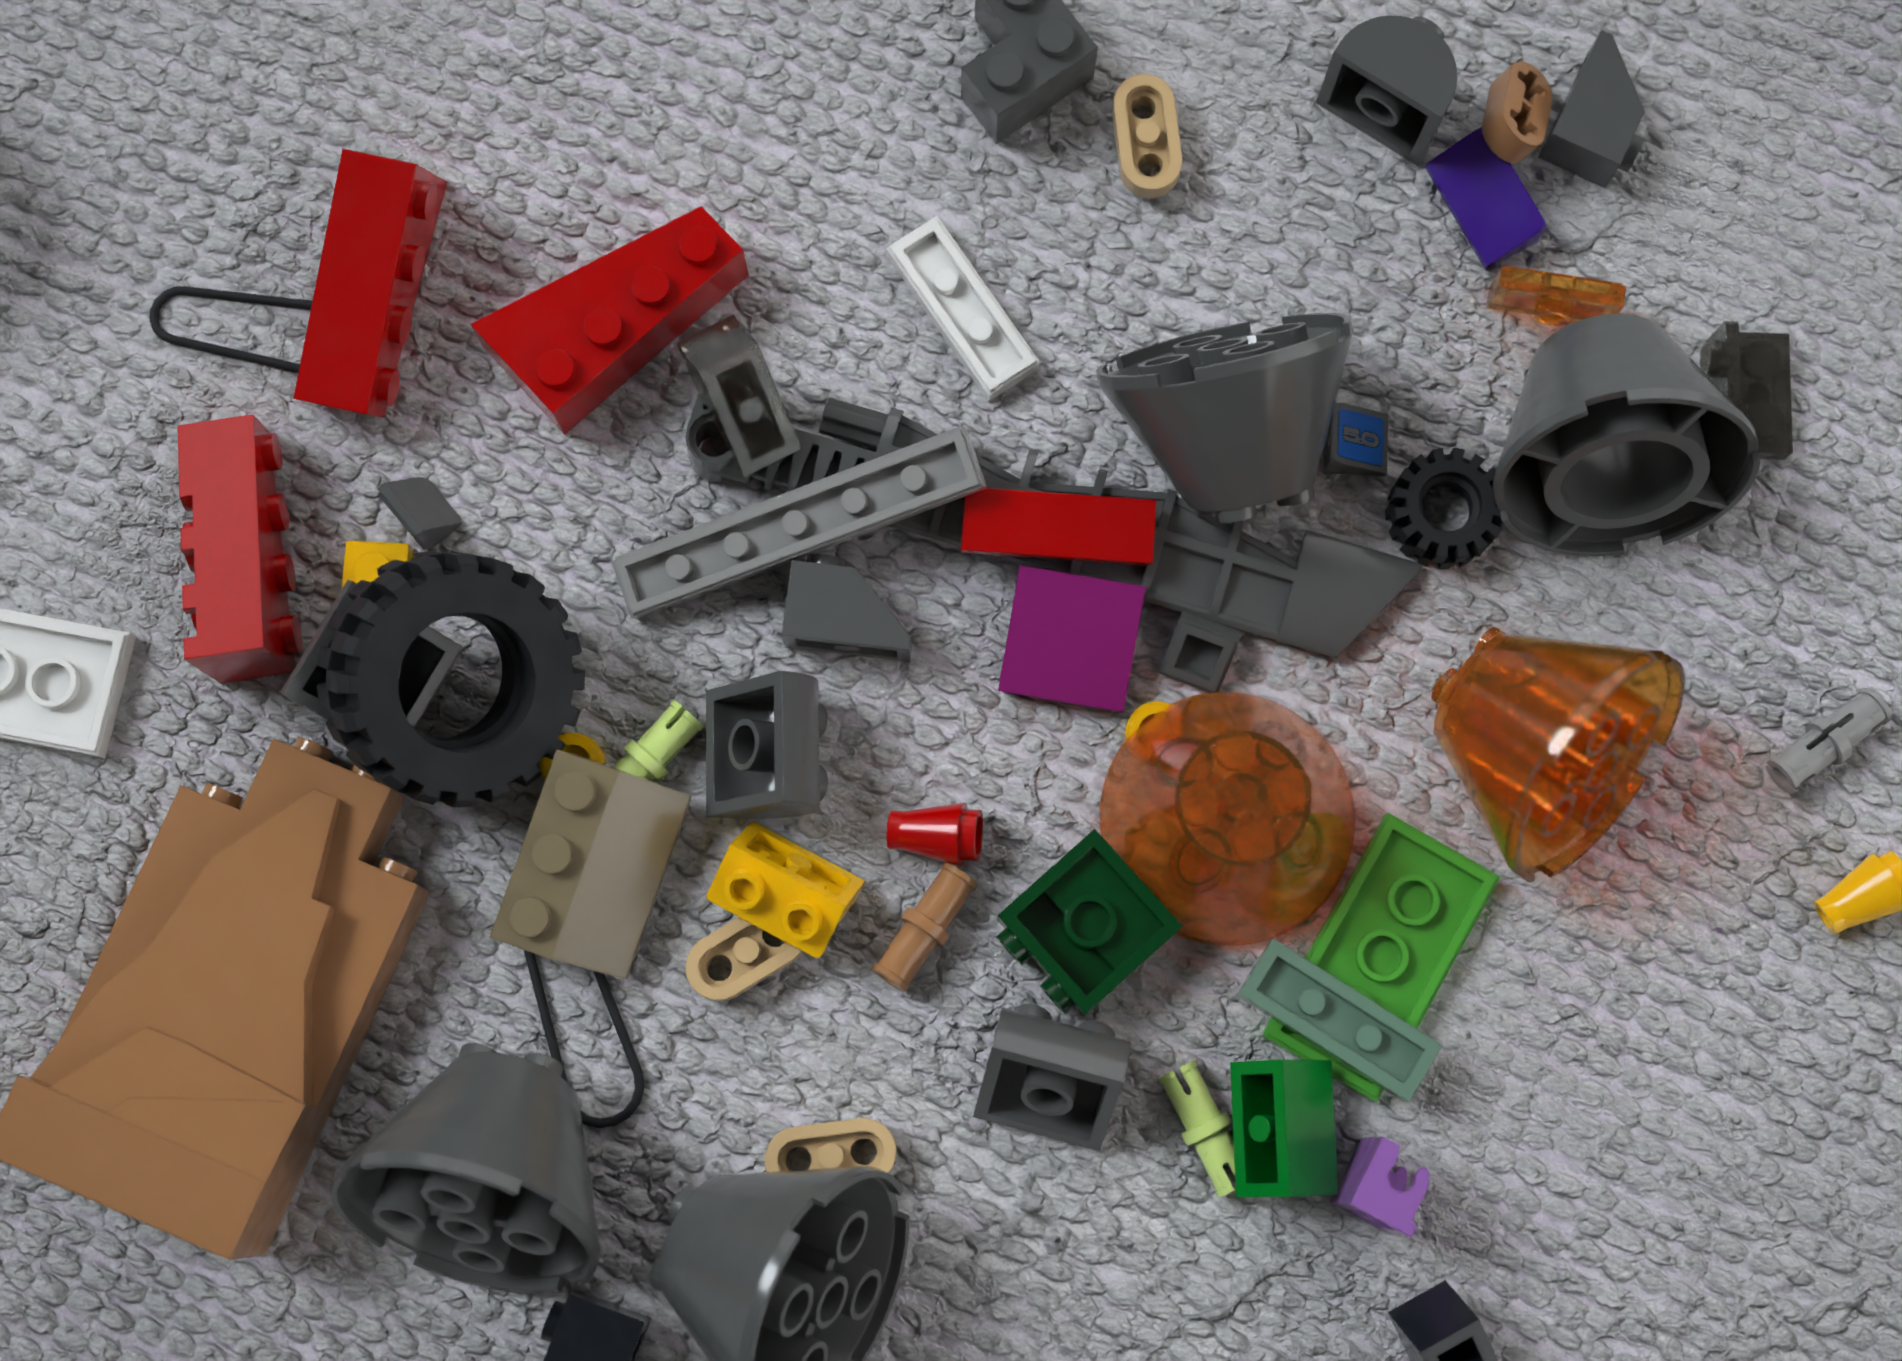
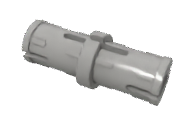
[1766,688,1892,794]

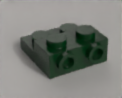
[996,829,1183,1017]

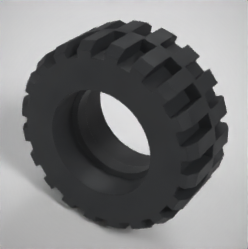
[317,551,585,808]

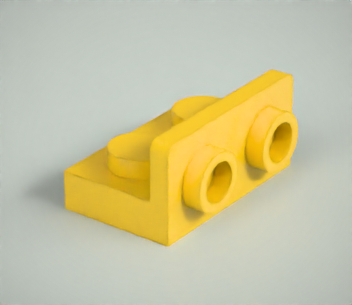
[707,821,865,958]

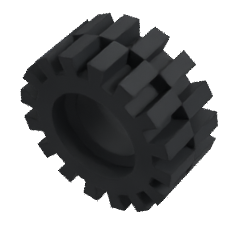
[1385,448,1502,569]

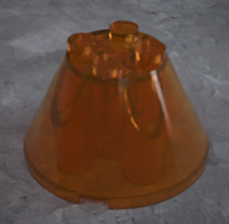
[1431,627,1685,882]
[1099,692,1355,947]

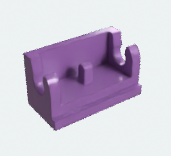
[1330,1137,1429,1238]

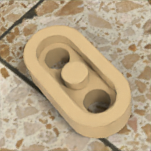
[1112,74,1182,198]
[685,917,803,1001]
[764,1118,897,1173]

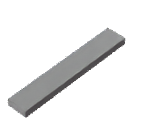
[611,425,987,619]

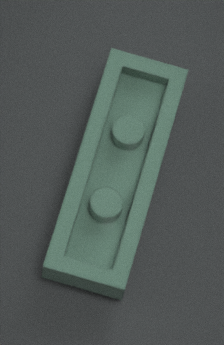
[1236,938,1443,1103]

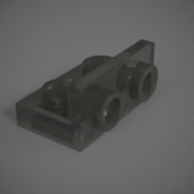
[1700,321,1793,460]

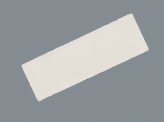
[886,216,1040,402]

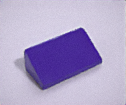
[1424,127,1547,269]

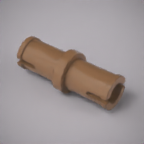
[871,862,978,992]

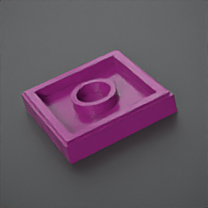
[998,565,1146,713]

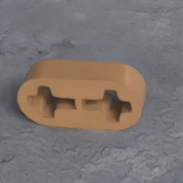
[1482,61,1552,164]

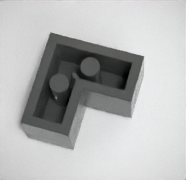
[961,0,1098,144]

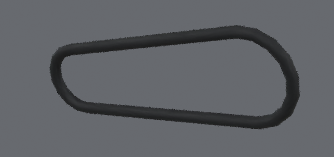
[149,286,312,373]
[524,950,645,1128]

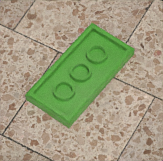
[1260,812,1500,1103]

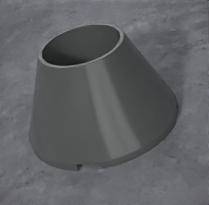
[1493,314,1760,556]

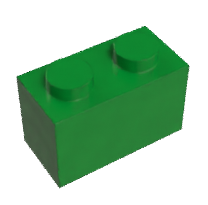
[1230,1059,1338,1197]

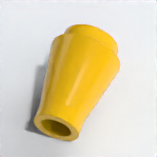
[1813,851,1902,935]

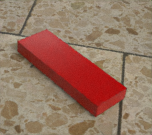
[960,488,1157,566]

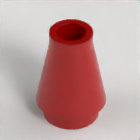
[886,802,983,867]

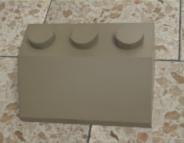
[489,749,692,979]

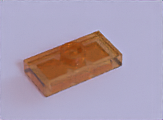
[1486,265,1626,326]

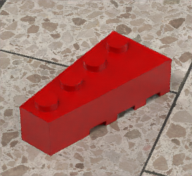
[293,148,448,418]
[470,206,749,435]
[177,414,303,684]

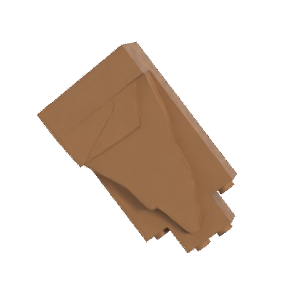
[0,736,431,1260]

